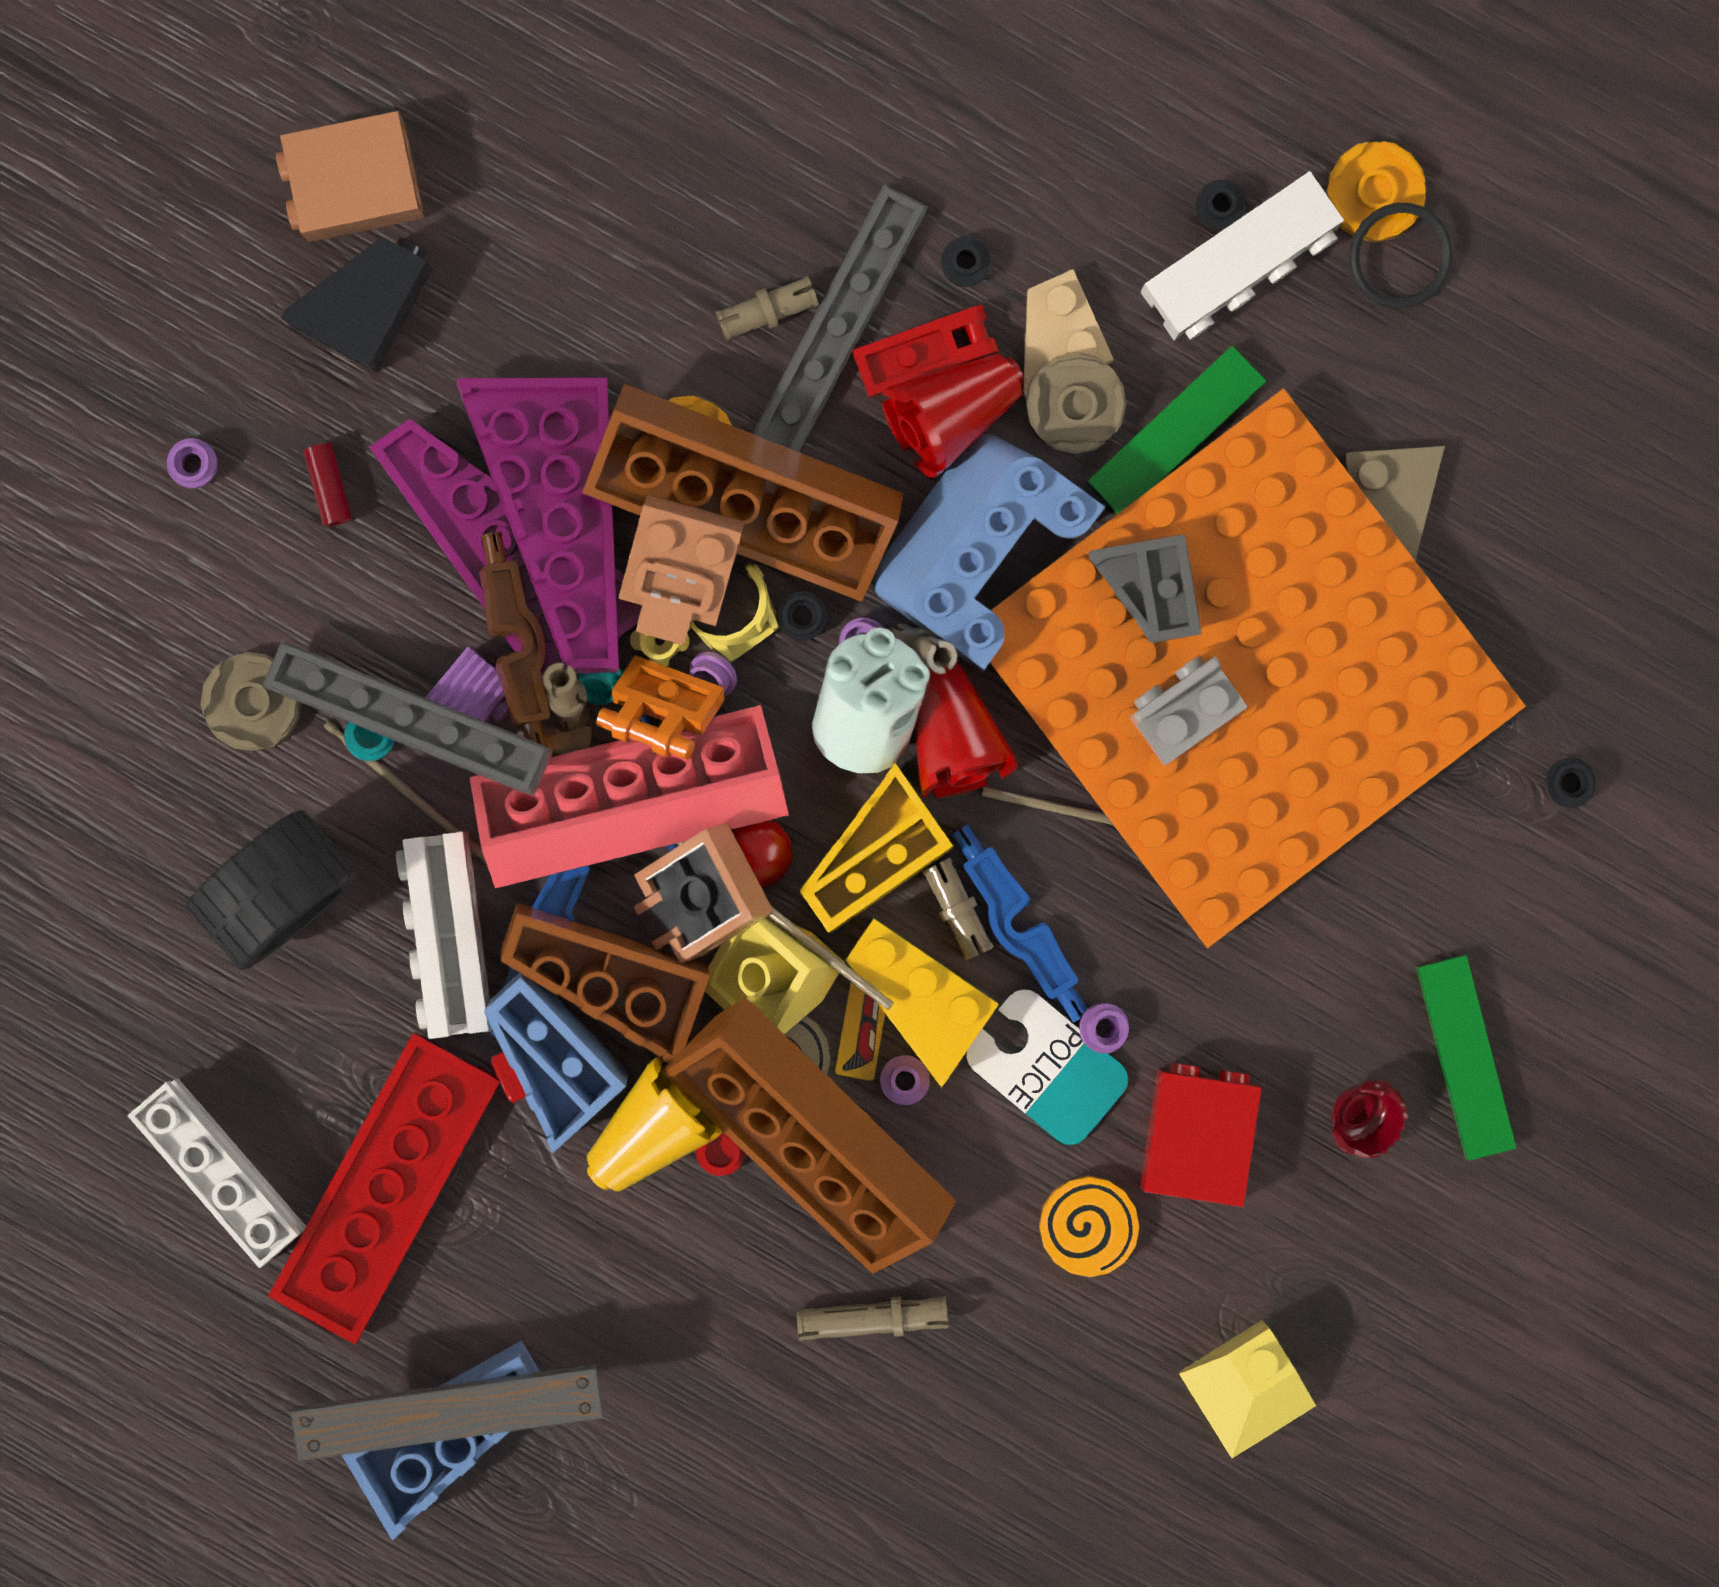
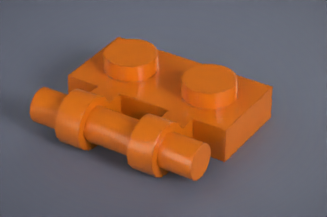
[596,655,725,760]

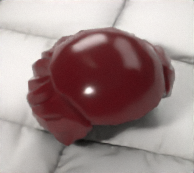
[1330,1080,1409,1159]

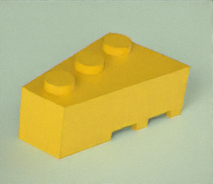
[800,763,953,933]
[845,918,999,1087]

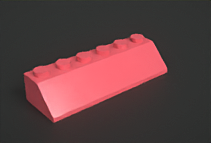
[470,705,789,888]

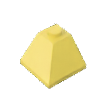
[705,916,845,1034]
[1178,1320,1316,1458]

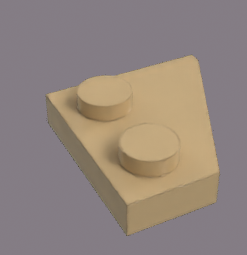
[1023,269,1114,401]

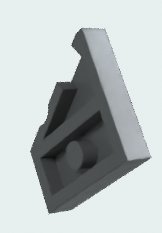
[1088,534,1202,643]

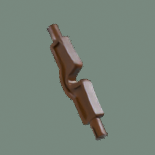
[479,532,550,747]

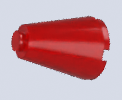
[882,354,1025,478]
[915,660,1018,798]

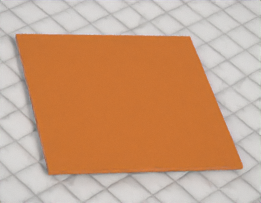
[990,388,1526,948]

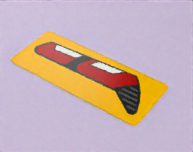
[835,982,885,1081]

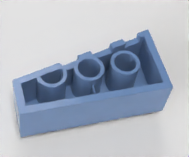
[342,1340,540,1541]

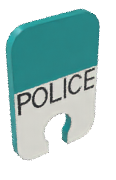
[966,989,1128,1145]

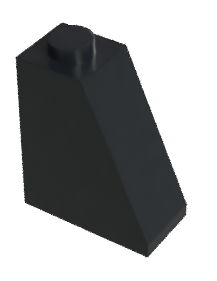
[281,237,433,373]

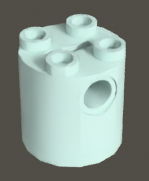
[812,628,929,773]

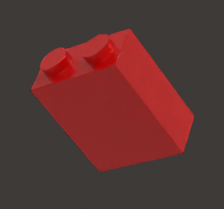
[1140,1062,1261,1207]

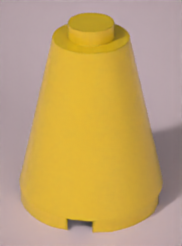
[587,1056,723,1192]

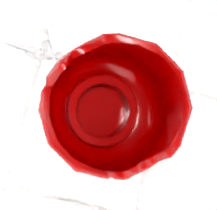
[731,819,793,890]

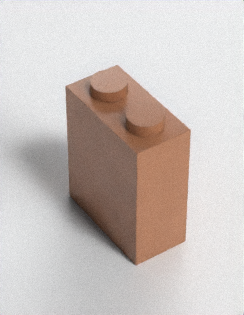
[276,111,425,242]

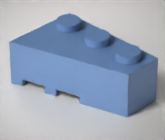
[484,972,630,1154]

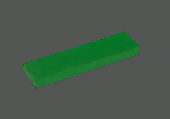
[1087,346,1266,515]
[1416,955,1516,1161]

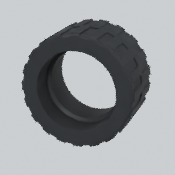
[187,810,357,970]

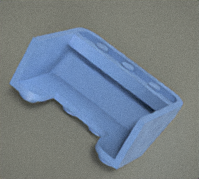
[872,434,1105,674]

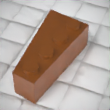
[501,903,710,1064]

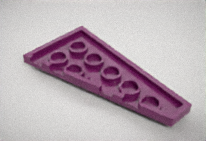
[456,378,619,673]
[369,419,642,691]

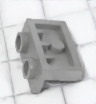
[1129,655,1248,766]

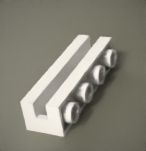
[1141,171,1344,341]
[396,832,492,1039]
[128,1079,306,1268]

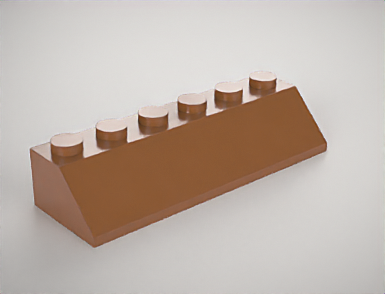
[582,383,904,602]
[662,997,956,1274]

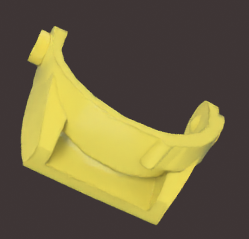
[689,562,780,664]

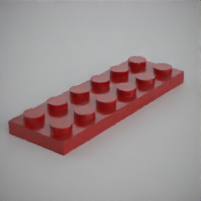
[268,1032,501,1345]

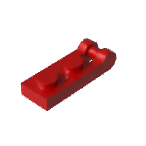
[852,305,999,399]

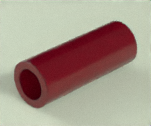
[303,443,352,527]

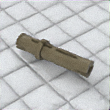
[797,1296,949,1341]

